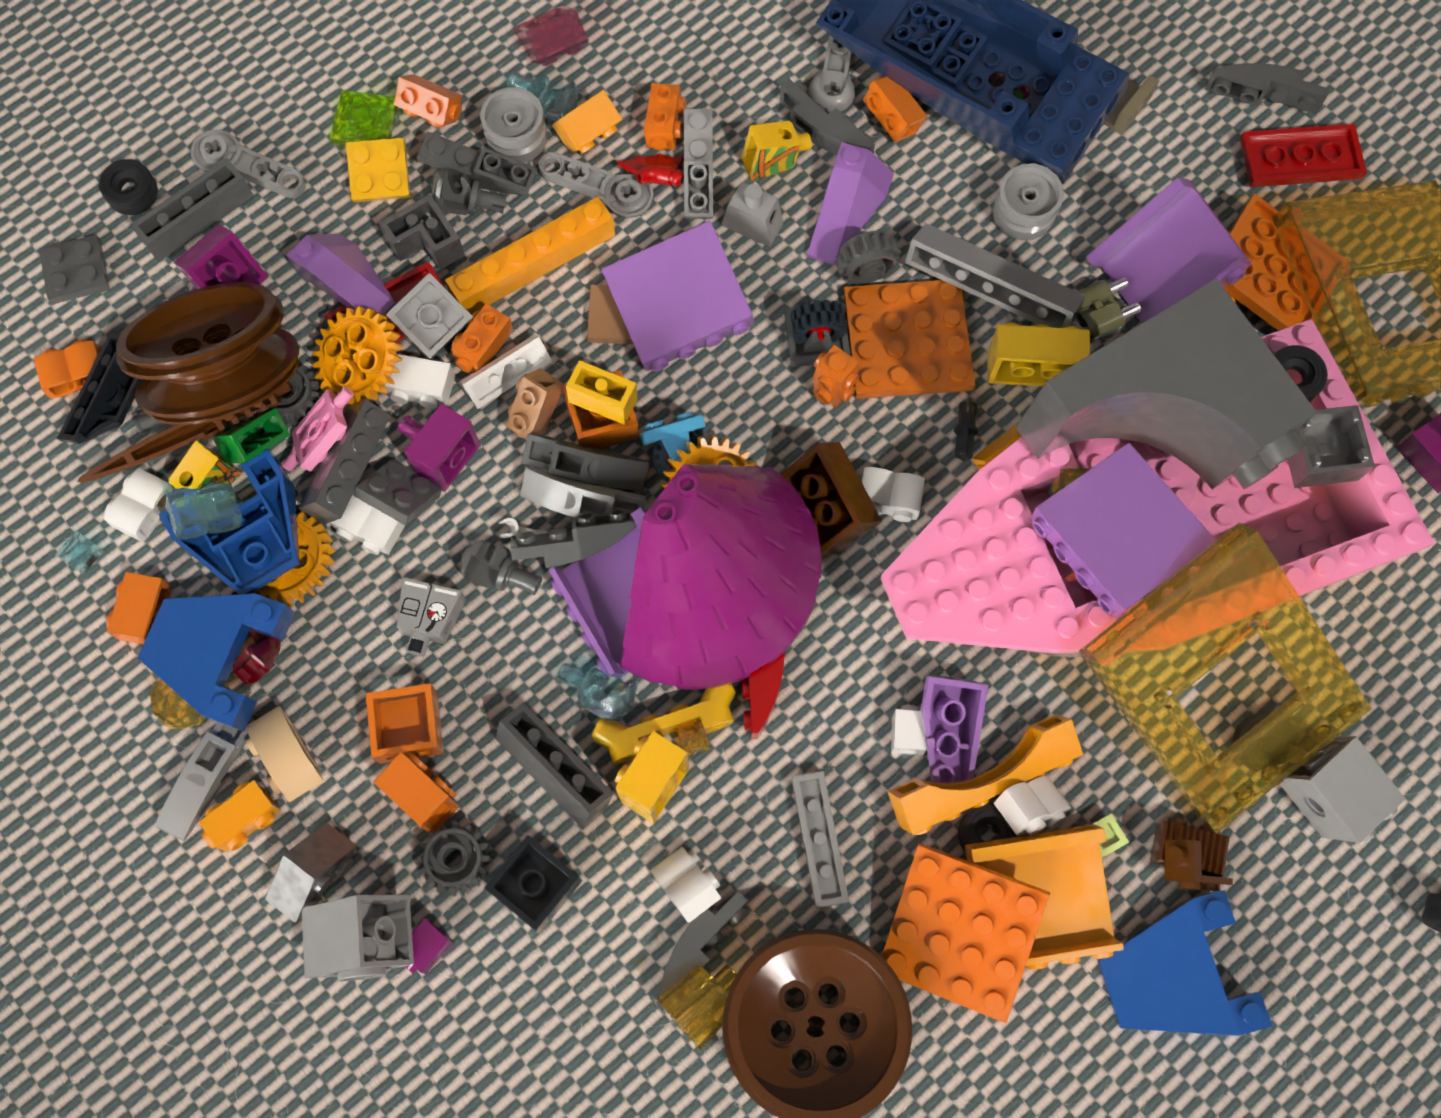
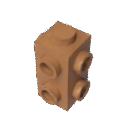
[505,368,564,440]

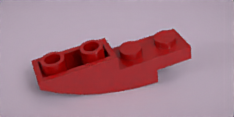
[742,652,785,739]

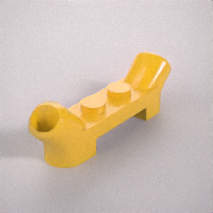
[592,684,736,765]

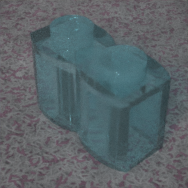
[166,482,242,539]

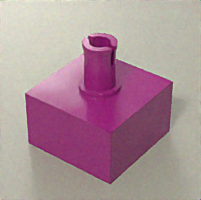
[174,224,269,289]
[398,403,481,492]
[1396,413,1441,493]

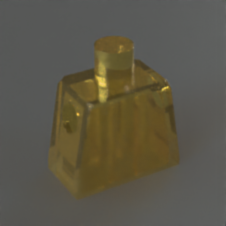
[657,964,737,1051]

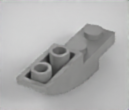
[684,109,713,219]
[520,466,646,518]
[155,720,252,842]

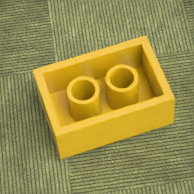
[987,322,1090,386]
[614,731,689,824]

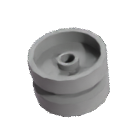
[480,87,547,163]
[992,163,1064,240]

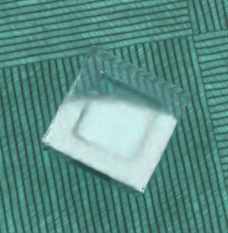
[55,530,104,575]

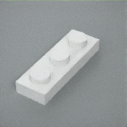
[460,334,553,409]

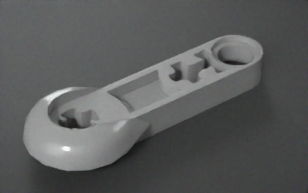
[808,36,855,113]
[190,129,306,198]
[539,152,654,218]

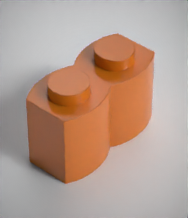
[34,340,101,398]

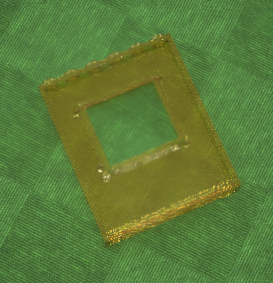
[1272,180,1441,407]
[1078,523,1372,833]

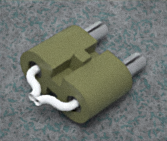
[1072,277,1141,339]

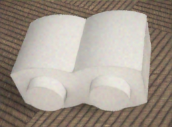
[861,467,925,522]
[104,468,177,542]
[330,493,405,555]
[994,776,1071,837]
[650,847,721,923]

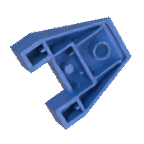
[158,449,300,594]
[138,594,296,732]
[1098,890,1273,1036]

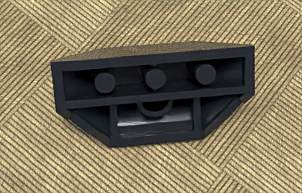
[57,333,144,444]

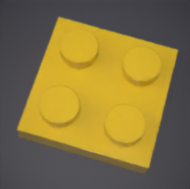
[346,138,411,203]

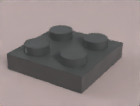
[39,235,110,304]
[354,459,442,526]

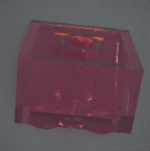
[513,5,589,66]

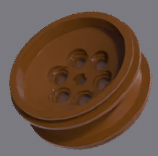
[116,282,299,425]
[722,929,912,1118]

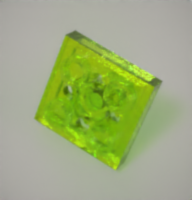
[330,90,398,147]

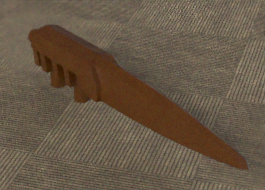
[77,381,292,483]

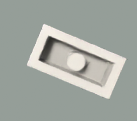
[385,354,455,409]

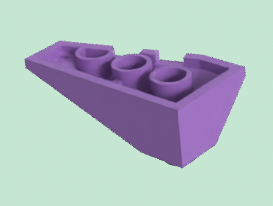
[807,142,894,265]
[286,233,396,316]
[921,676,988,813]

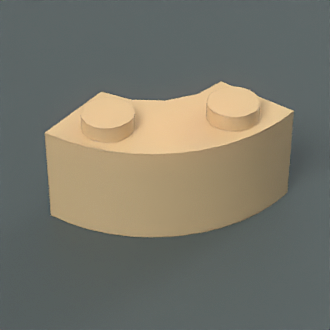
[245,706,324,803]

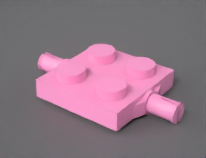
[282,387,354,472]

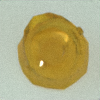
[150,679,205,730]

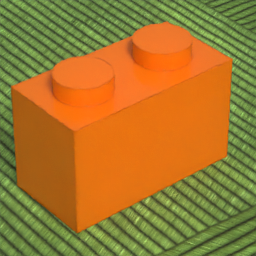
[106,572,172,644]

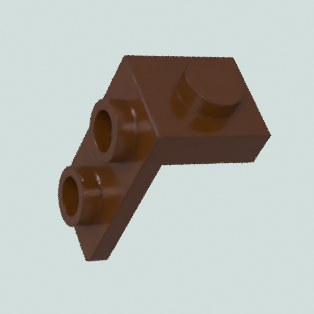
[1165,840,1233,891]

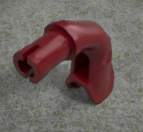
[231,591,281,685]

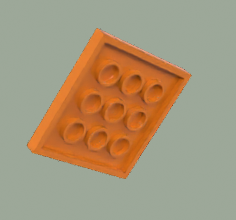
[1223,193,1348,331]
[843,280,975,399]
[882,843,1051,1023]

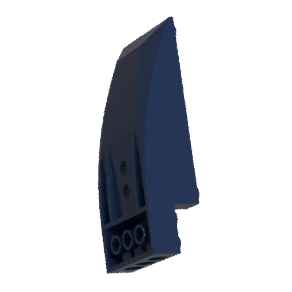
[816,0,1129,184]

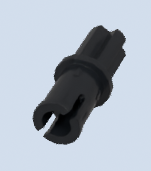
[954,401,978,461]

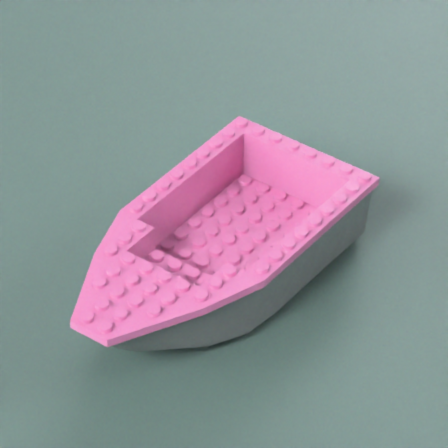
[880,319,1435,659]

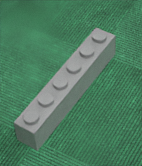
[905,223,1086,328]

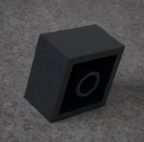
[484,835,582,934]

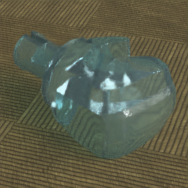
[508,71,579,122]
[556,663,638,720]

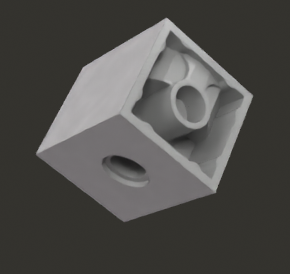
[1274,736,1405,843]
[302,895,414,981]

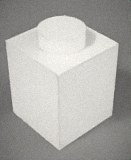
[891,705,927,755]

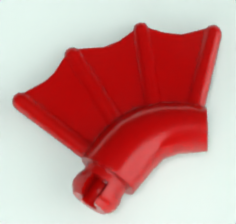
[617,153,684,186]

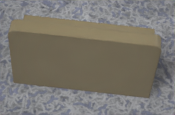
[1104,75,1159,135]

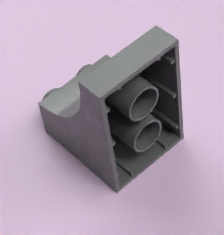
[1016,278,1317,490]

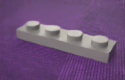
[791,771,849,909]

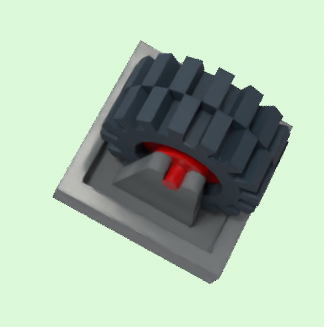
[784,299,850,367]

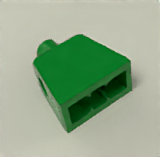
[213,408,290,464]

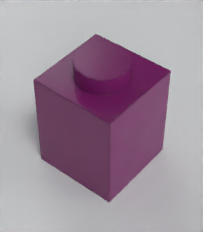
[405,918,454,974]

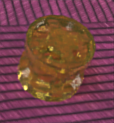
[676,719,711,758]

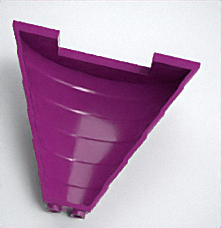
[619,464,822,690]

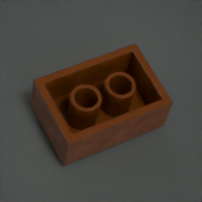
[781,442,882,556]

